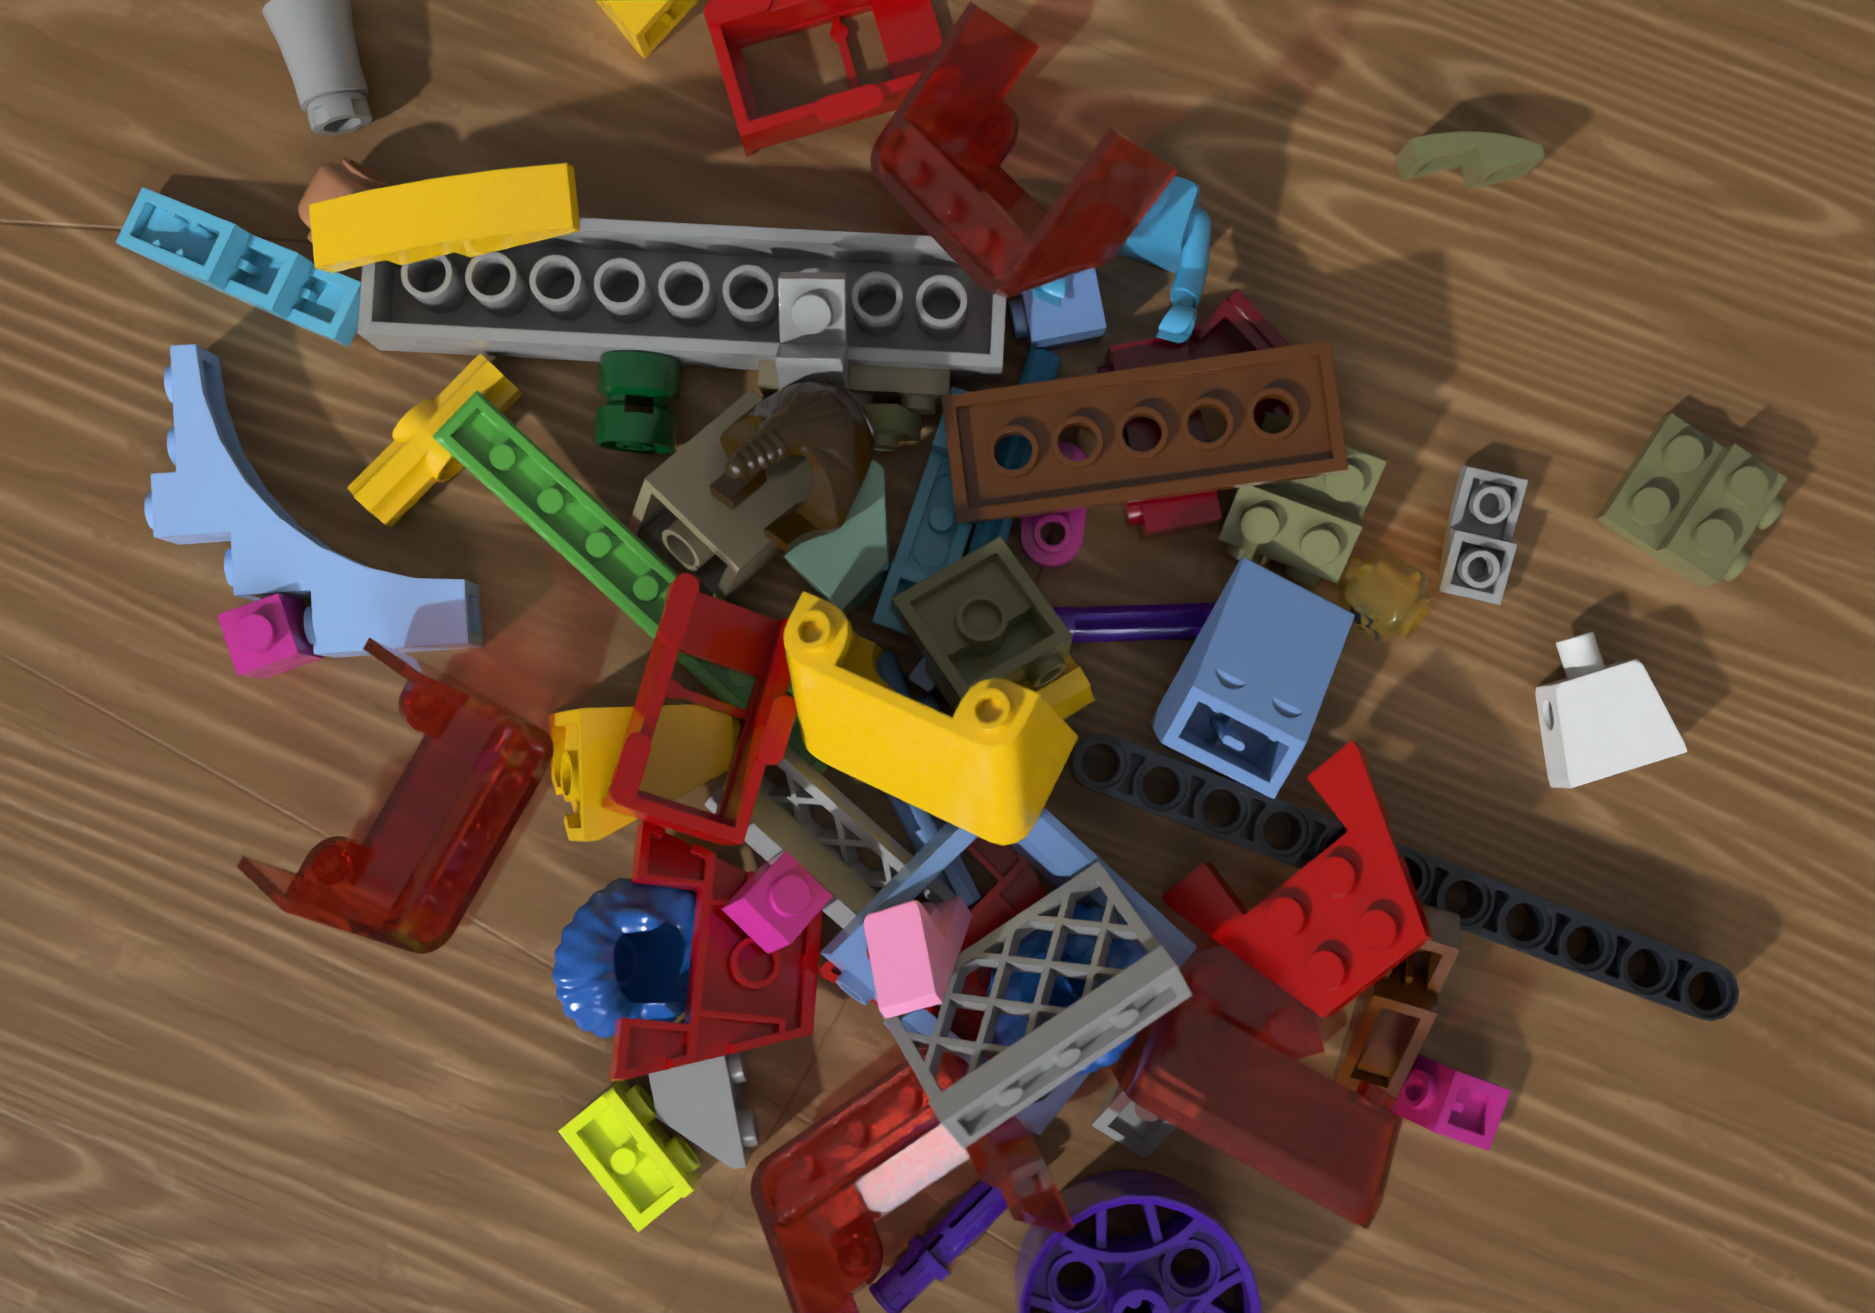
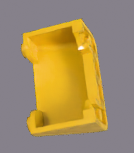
[784,591,1078,846]

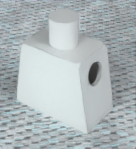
[1535,631,1687,788]

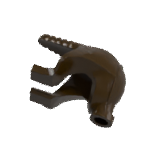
[710,381,876,553]

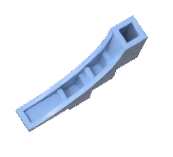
[144,344,483,658]

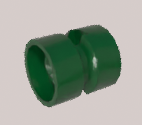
[594,351,682,454]

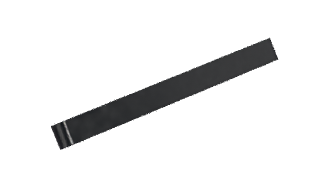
[1068,734,1739,1021]

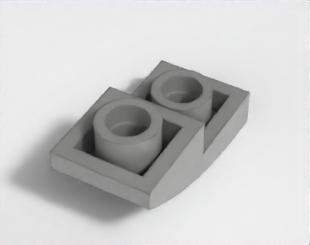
[1436,465,1528,605]

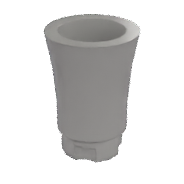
[262,0,373,136]

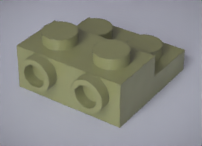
[1218,411,1387,587]
[1596,413,1788,588]
[891,536,1073,712]

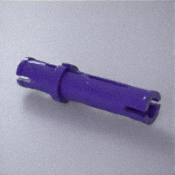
[869,1151,1036,1313]

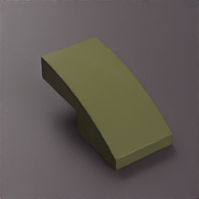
[1395,131,1546,190]

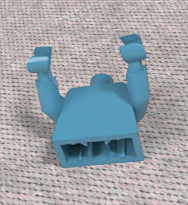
[1031,158,1211,343]

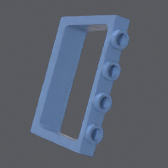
[820,807,1197,1135]

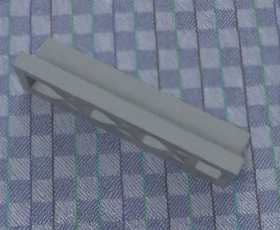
[704,745,957,952]

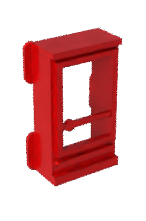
[704,0,959,157]
[601,573,797,845]

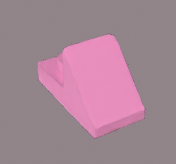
[864,896,972,1019]

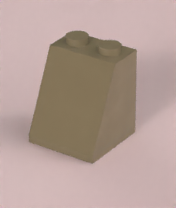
[627,389,813,603]

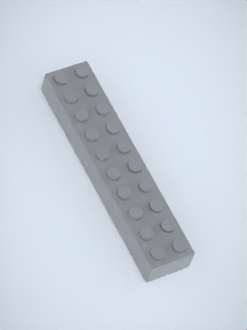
[358,218,1009,383]

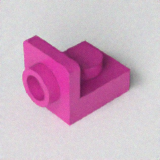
[1394,1054,1511,1151]

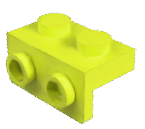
[558,1080,702,1232]

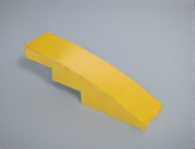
[309,163,581,273]

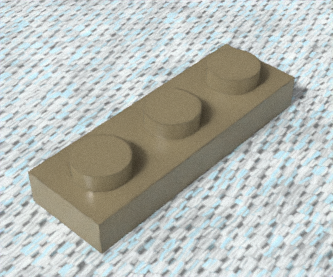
[758,360,950,415]

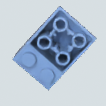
[1150,556,1355,799]

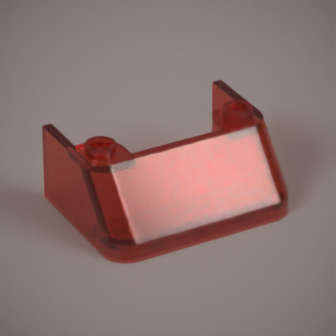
[871,1,1178,297]
[237,637,554,954]
[1110,984,1403,1229]
[751,1049,1075,1313]

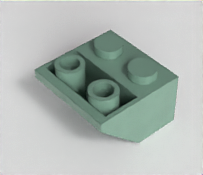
[784,460,890,620]

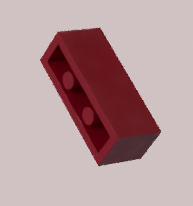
[1097,337,1222,540]

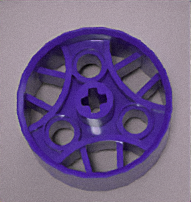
[1015,1170,1262,1313]

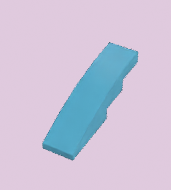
[115,187,361,347]

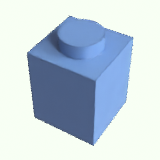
[1008,266,1107,352]

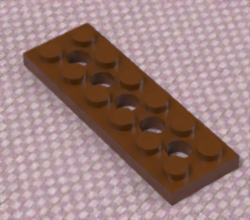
[941,340,1348,526]

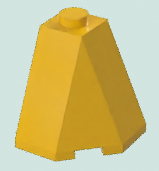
[549,703,740,842]

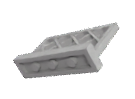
[878,861,1192,1149]

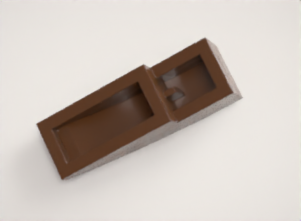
[1334,903,1460,1100]

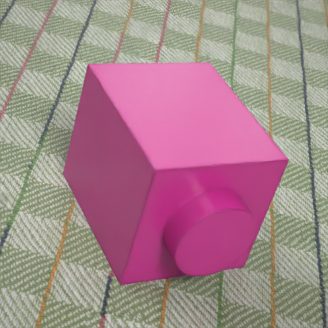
[217,593,323,679]
[722,850,833,954]

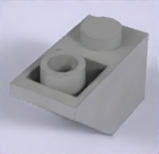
[648,1051,760,1169]

